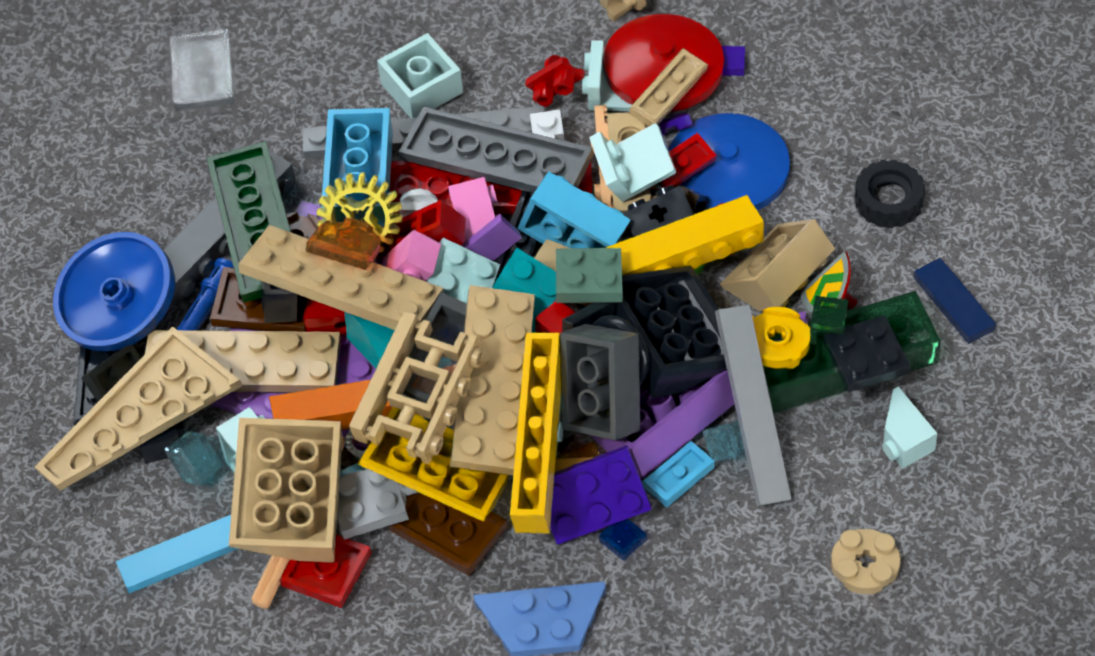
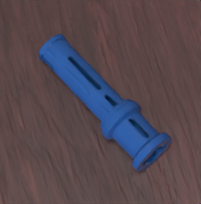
[176,258,234,331]

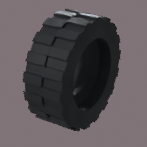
[855,160,925,228]

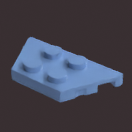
[474,581,606,656]

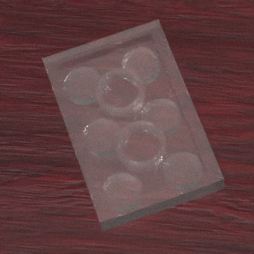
[169,29,235,111]

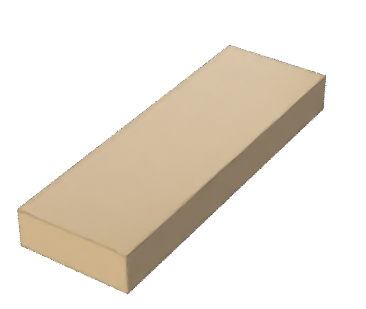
[629,49,708,126]

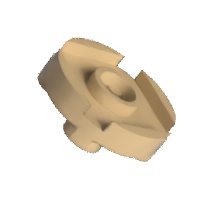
[831,529,900,594]

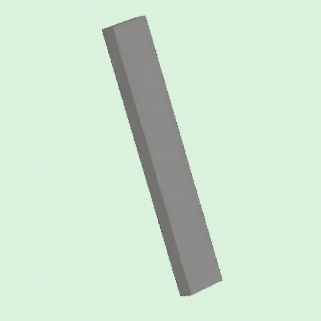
[715,305,792,507]

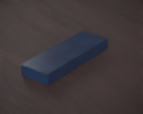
[913,258,996,344]

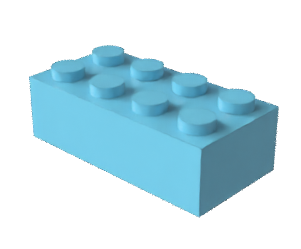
[321,108,393,230]

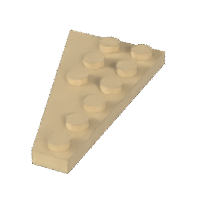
[35,326,243,491]

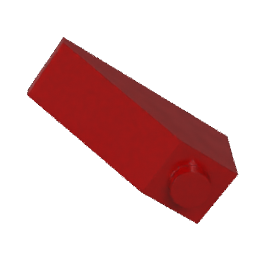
[369,199,466,261]

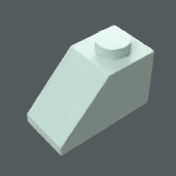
[882,386,937,469]

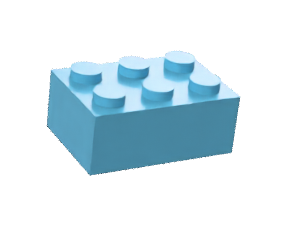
[517,171,631,248]

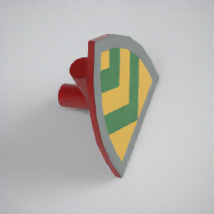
[800,251,858,317]

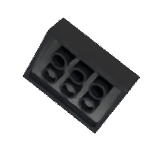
[615,266,727,398]

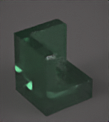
[810,295,848,344]

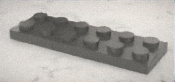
[399,106,594,193]

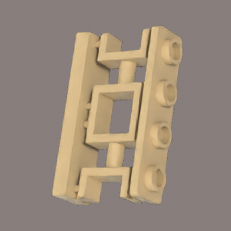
[349,310,484,464]

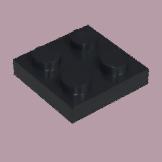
[823,315,911,393]

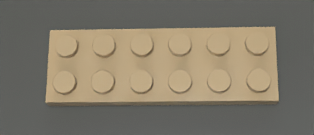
[239,225,443,330]
[450,285,535,475]
[145,330,341,392]

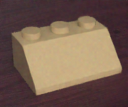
[720,219,835,311]

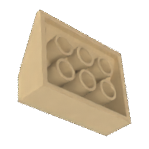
[229,418,342,562]

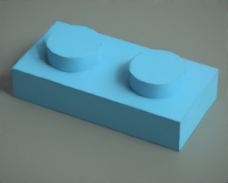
[643,441,715,508]

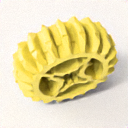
[316,172,403,253]

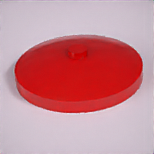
[603,14,724,112]

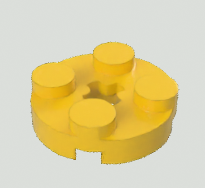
[752,307,810,369]

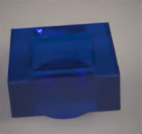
[599,519,647,561]

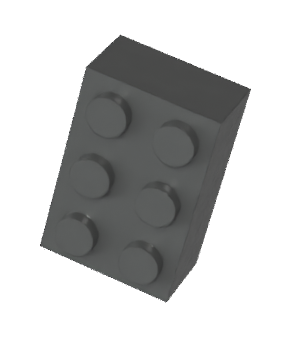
[560,324,640,440]

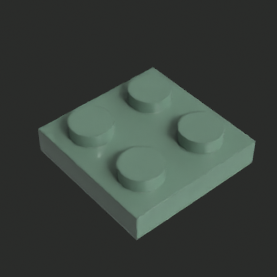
[556,248,622,303]

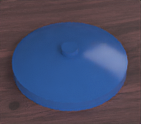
[668,113,790,211]
[53,232,175,351]

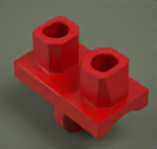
[525,55,585,108]

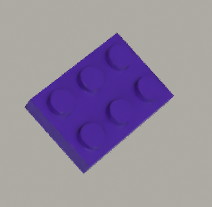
[550,445,652,545]

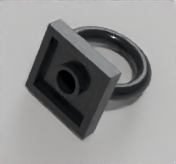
[562,302,650,386]

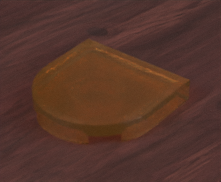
[306,218,381,270]

